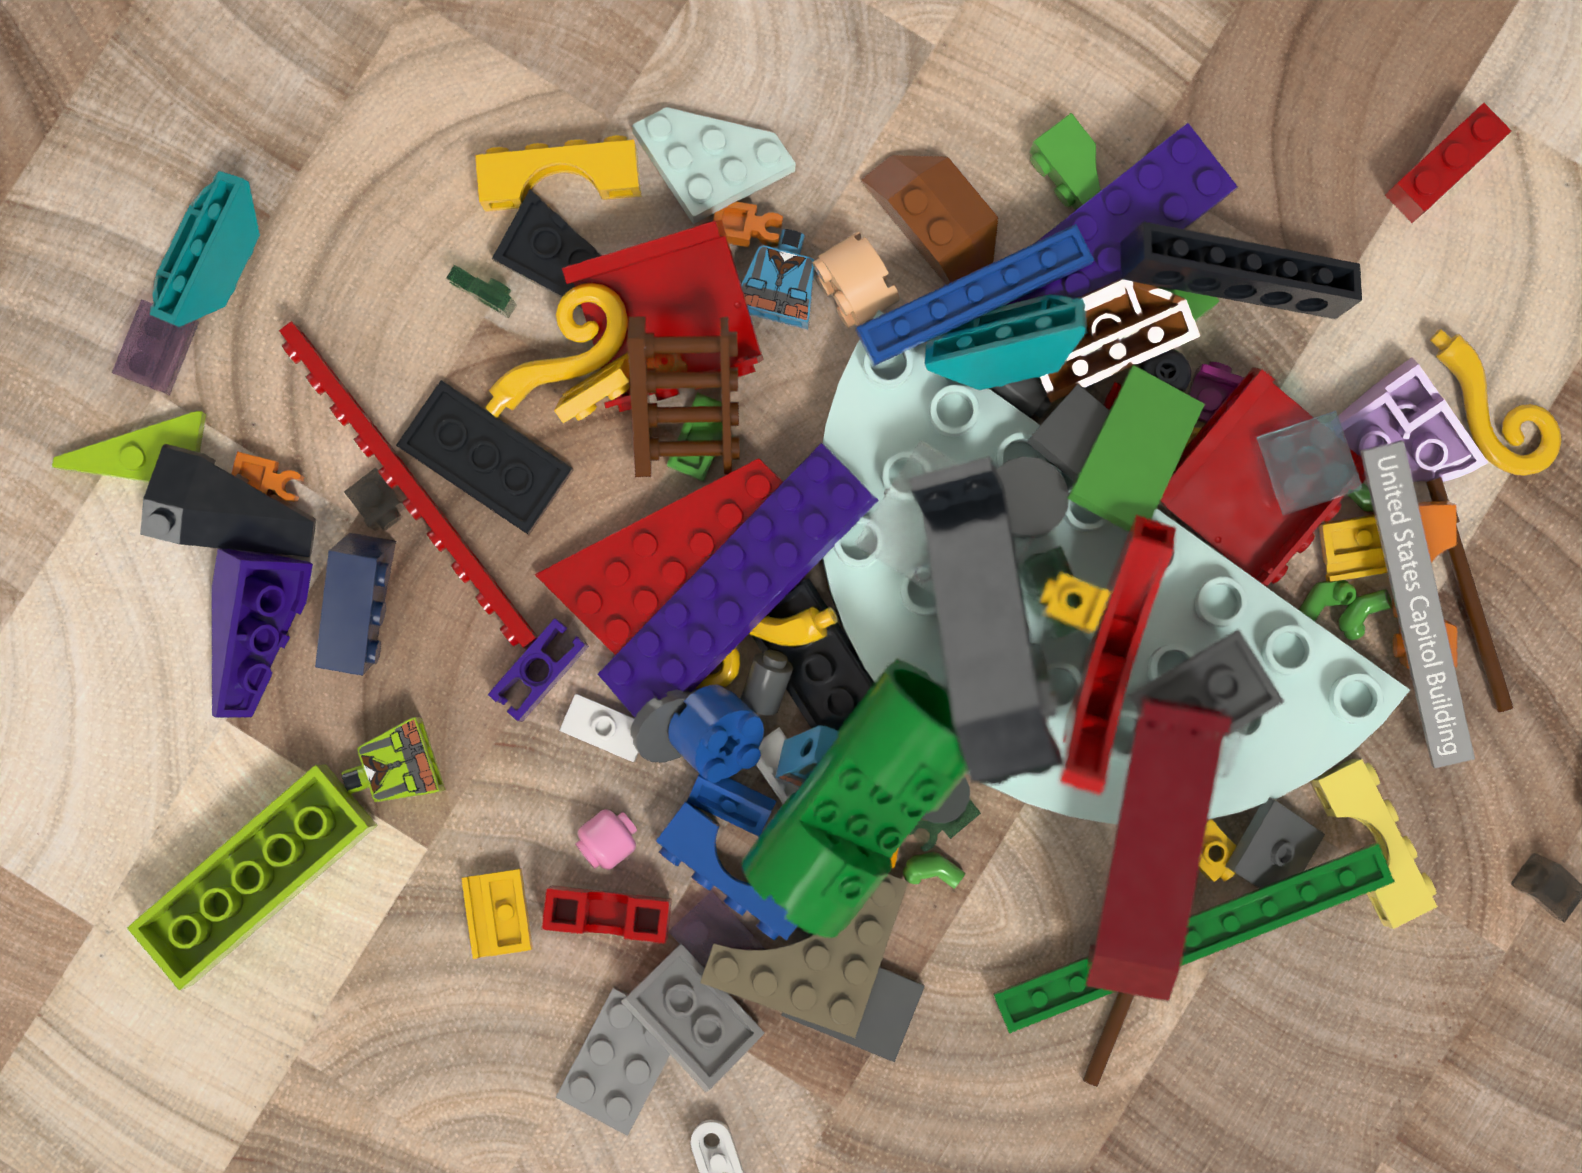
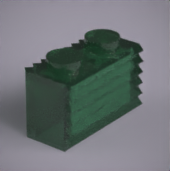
[1019,546,1081,640]

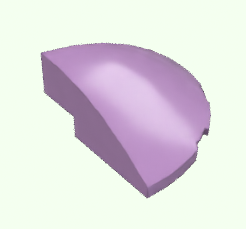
[1326,357,1488,482]

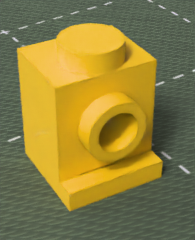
[1039,573,1110,634]
[1199,819,1237,882]

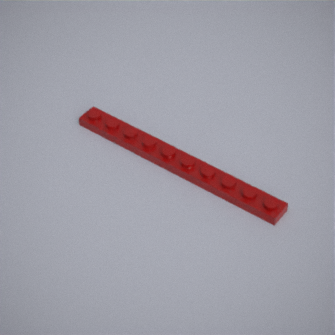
[279,321,538,649]

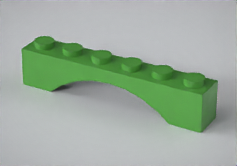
[1030,113,1219,322]

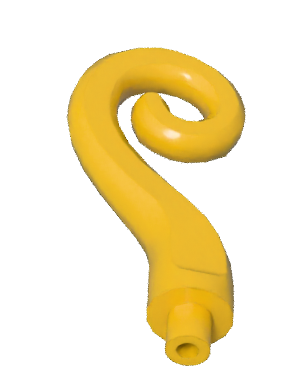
[485,283,628,417]
[1430,329,1561,476]
[695,607,837,690]

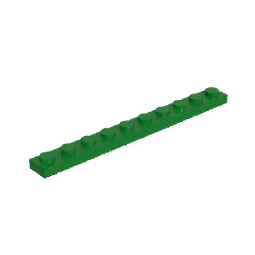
[993,843,1395,1034]

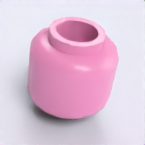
[575,809,638,869]

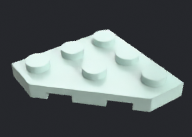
[632,107,796,224]

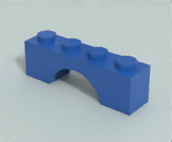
[656,801,797,940]

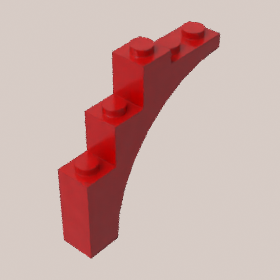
[1059,515,1176,795]

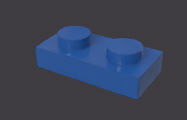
[687,774,776,837]

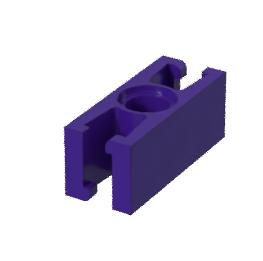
[487,618,589,722]

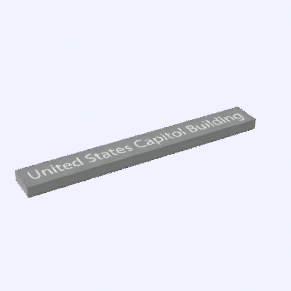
[1360,441,1475,768]

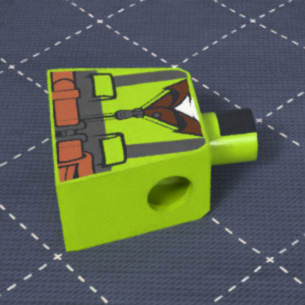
[342,717,446,802]

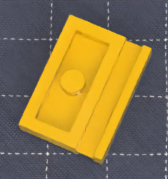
[554,352,630,423]
[1319,514,1388,582]
[461,868,533,959]

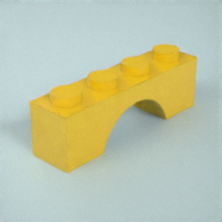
[475,136,642,212]

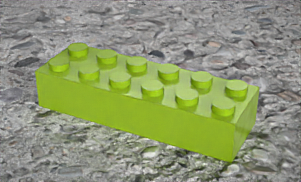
[127,764,378,991]

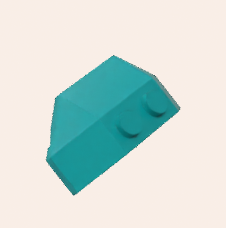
[149,171,260,327]
[924,294,1086,391]

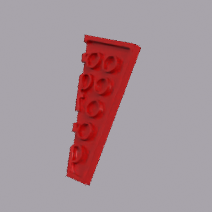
[534,458,784,655]

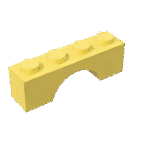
[1310,759,1437,929]

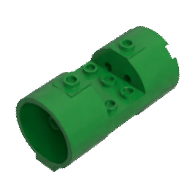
[742,658,968,938]

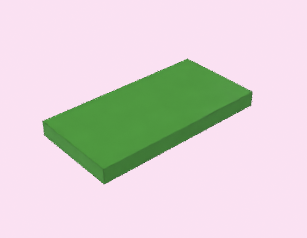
[1067,365,1205,532]

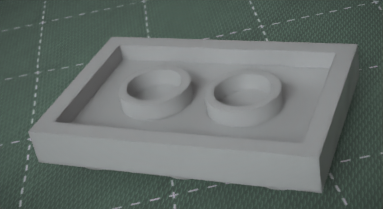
[621,944,765,1092]
[556,986,670,1136]

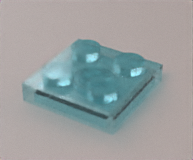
[1256,411,1363,515]

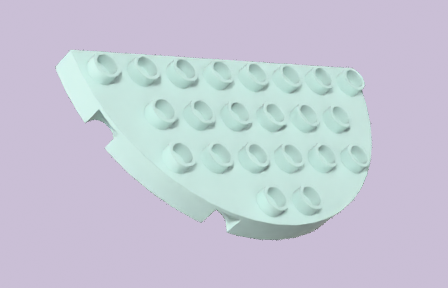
[822,310,1410,824]

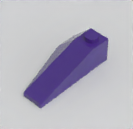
[212,549,313,718]

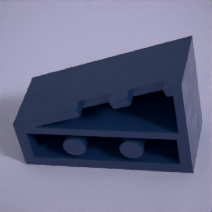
[315,533,396,676]

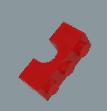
[1385,103,1512,223]
[542,885,672,943]

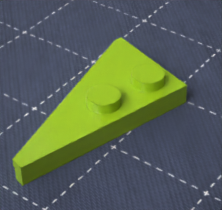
[52,411,206,482]

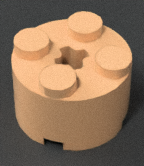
[812,232,900,328]

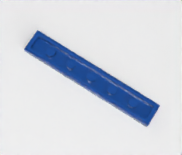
[856,224,1094,367]

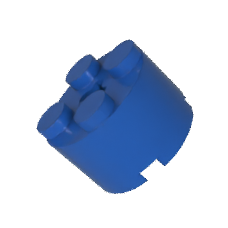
[668,685,764,783]

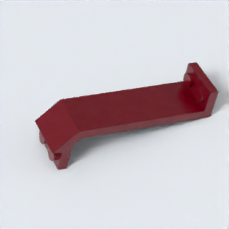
[1086,695,1232,1002]

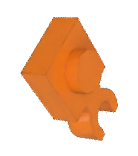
[713,201,783,247]
[231,452,304,502]

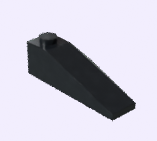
[140,444,316,557]

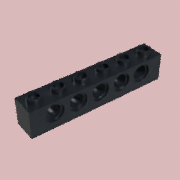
[1120,221,1362,319]

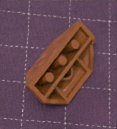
[861,155,999,285]
[1040,279,1200,402]

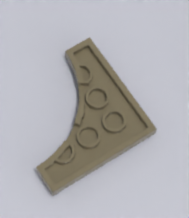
[700,874,908,1038]

